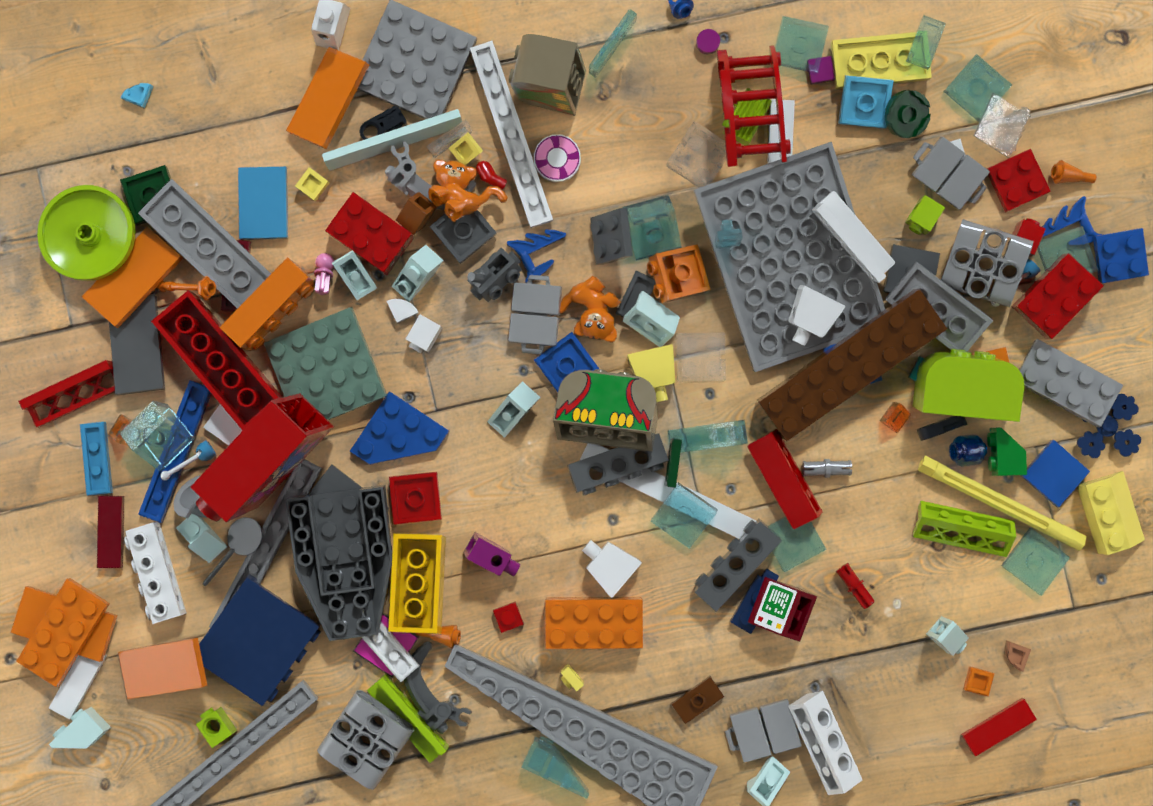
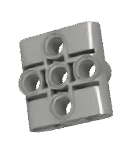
[941,219,1034,307]
[317,690,414,790]

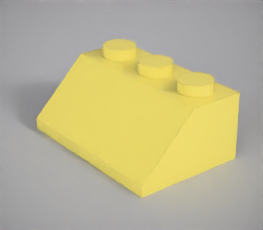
[1077,471,1145,555]

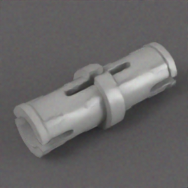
[802,459,852,478]

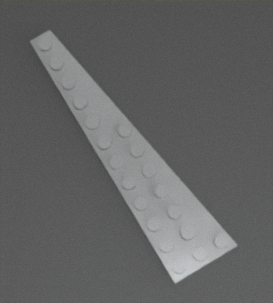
[445,644,718,806]

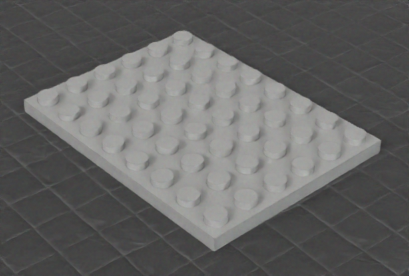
[693,142,885,372]

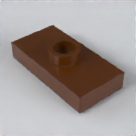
[671,676,725,724]

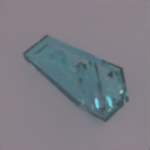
[668,420,748,453]
[521,736,589,799]

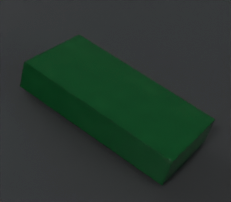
[665,438,682,488]

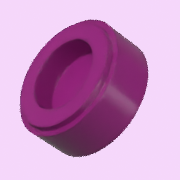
[696,29,720,54]

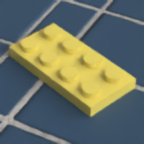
[831,31,932,89]

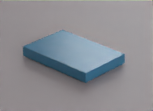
[238,166,288,240]

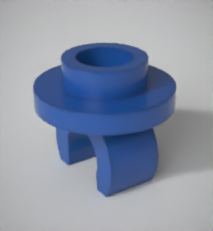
[668,0,694,19]

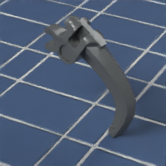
[404,641,472,734]

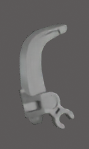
[385,141,476,210]

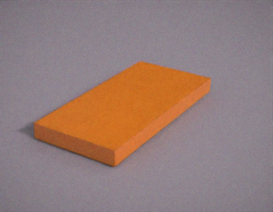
[286,47,369,150]
[81,227,183,329]
[10,586,118,662]
[118,637,207,699]

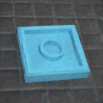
[838,75,894,128]

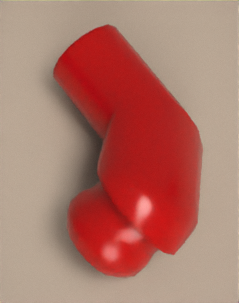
[476,161,507,190]

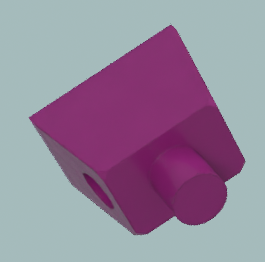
[463,532,520,577]

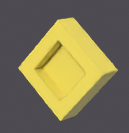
[448,132,483,165]
[295,167,329,202]
[561,664,584,691]

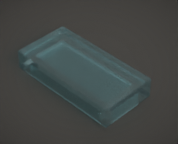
[906,15,946,70]

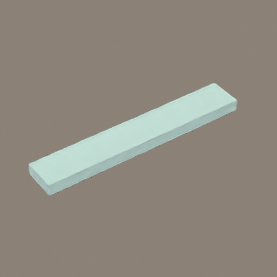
[322,109,464,171]

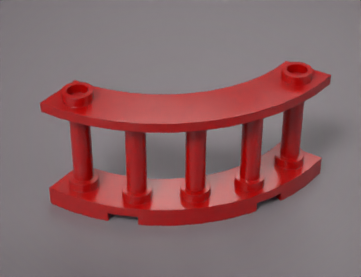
[717,45,791,167]

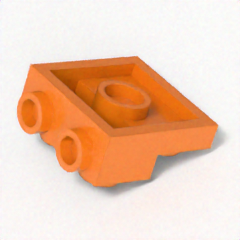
[647,244,711,303]

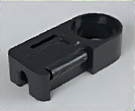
[359,105,408,140]
[917,416,968,441]

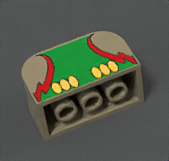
[509,34,586,116]
[553,369,658,452]

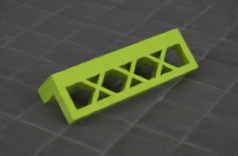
[913,501,1016,557]
[367,674,449,763]

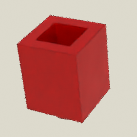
[1006,218,1046,258]

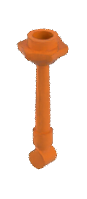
[156,276,216,300]

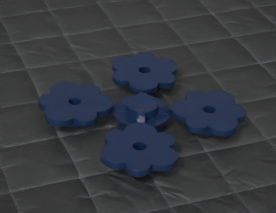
[1077,393,1141,458]

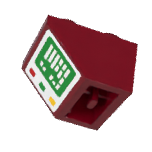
[748,577,817,642]

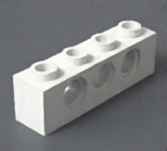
[788,691,862,795]

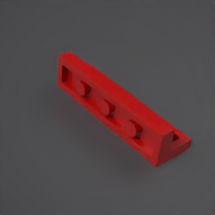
[18,360,115,428]

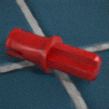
[835,563,875,609]

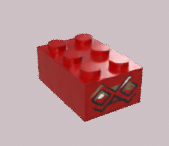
[325,192,414,275]
[1011,253,1104,339]

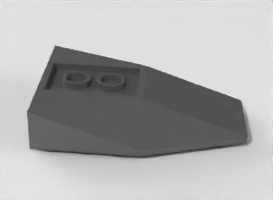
[286,485,392,641]

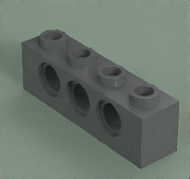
[567,433,669,496]
[694,518,782,612]

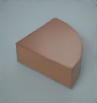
[1005,640,1031,672]

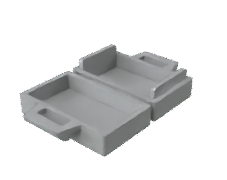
[912,136,990,210]
[508,275,562,355]
[725,699,802,763]

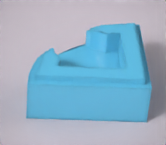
[120,83,153,108]

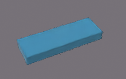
[80,422,113,496]

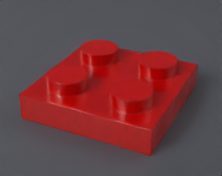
[987,149,1051,213]
[389,472,442,525]

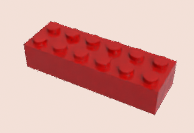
[151,290,283,431]

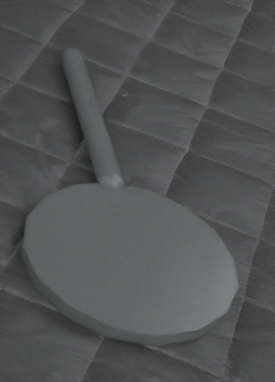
[203,517,263,586]

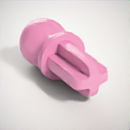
[314,253,334,295]

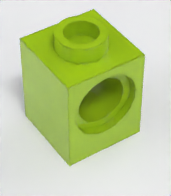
[905,195,945,235]
[196,707,237,748]

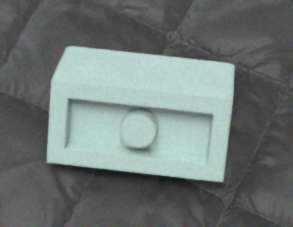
[623,291,680,347]

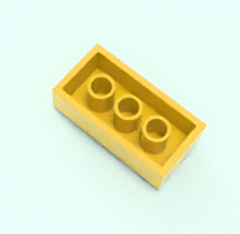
[388,533,446,634]

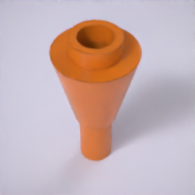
[1051,160,1097,184]
[416,625,461,649]

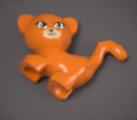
[428,159,508,222]
[560,275,621,343]

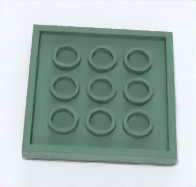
[264,307,387,420]

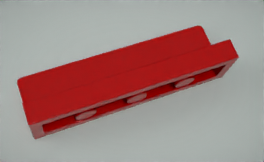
[747,429,823,529]

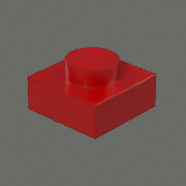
[493,601,524,633]

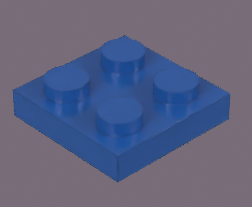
[1093,228,1149,283]

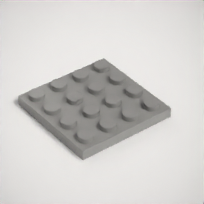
[358,0,477,119]

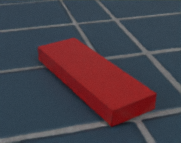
[961,698,1037,757]

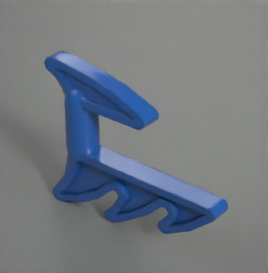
[1042,196,1102,246]
[507,229,566,283]

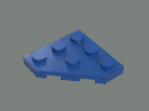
[350,391,449,464]

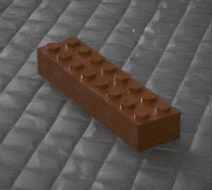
[757,289,947,441]

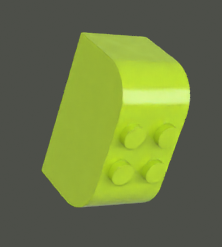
[912,349,1024,422]

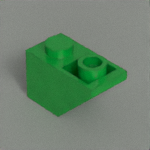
[987,427,1027,476]

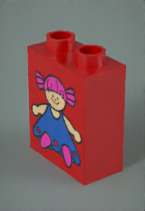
[190,393,334,522]

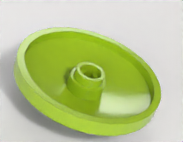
[37,185,135,281]

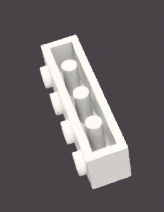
[125,522,187,624]

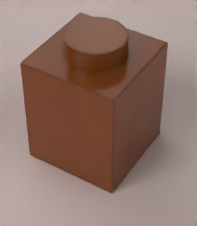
[396,192,437,235]

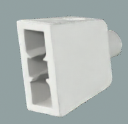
[311,0,350,51]
[788,285,845,346]
[582,540,642,598]

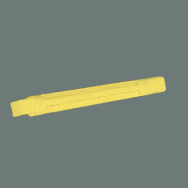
[918,456,1087,551]

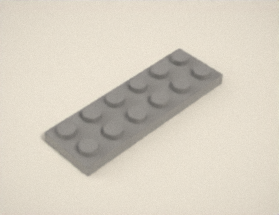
[138,179,271,309]

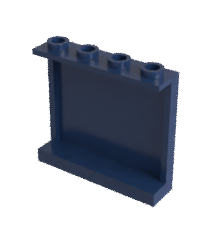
[199,574,321,706]

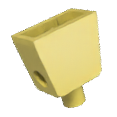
[627,344,675,402]

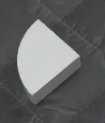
[387,299,419,323]

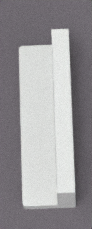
[812,191,895,283]

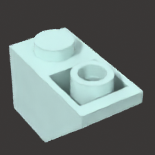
[391,245,444,302]
[49,707,111,749]

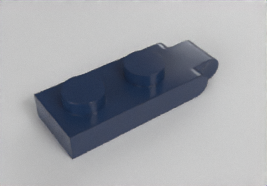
[730,568,779,634]

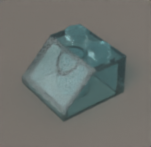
[622,195,682,261]
[119,401,195,471]

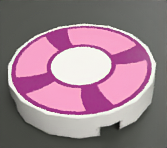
[534,134,581,182]

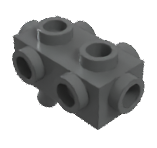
[467,247,522,302]

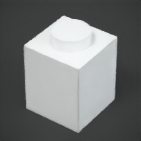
[406,314,442,353]

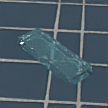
[589,9,637,78]

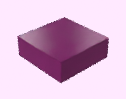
[807,56,835,85]

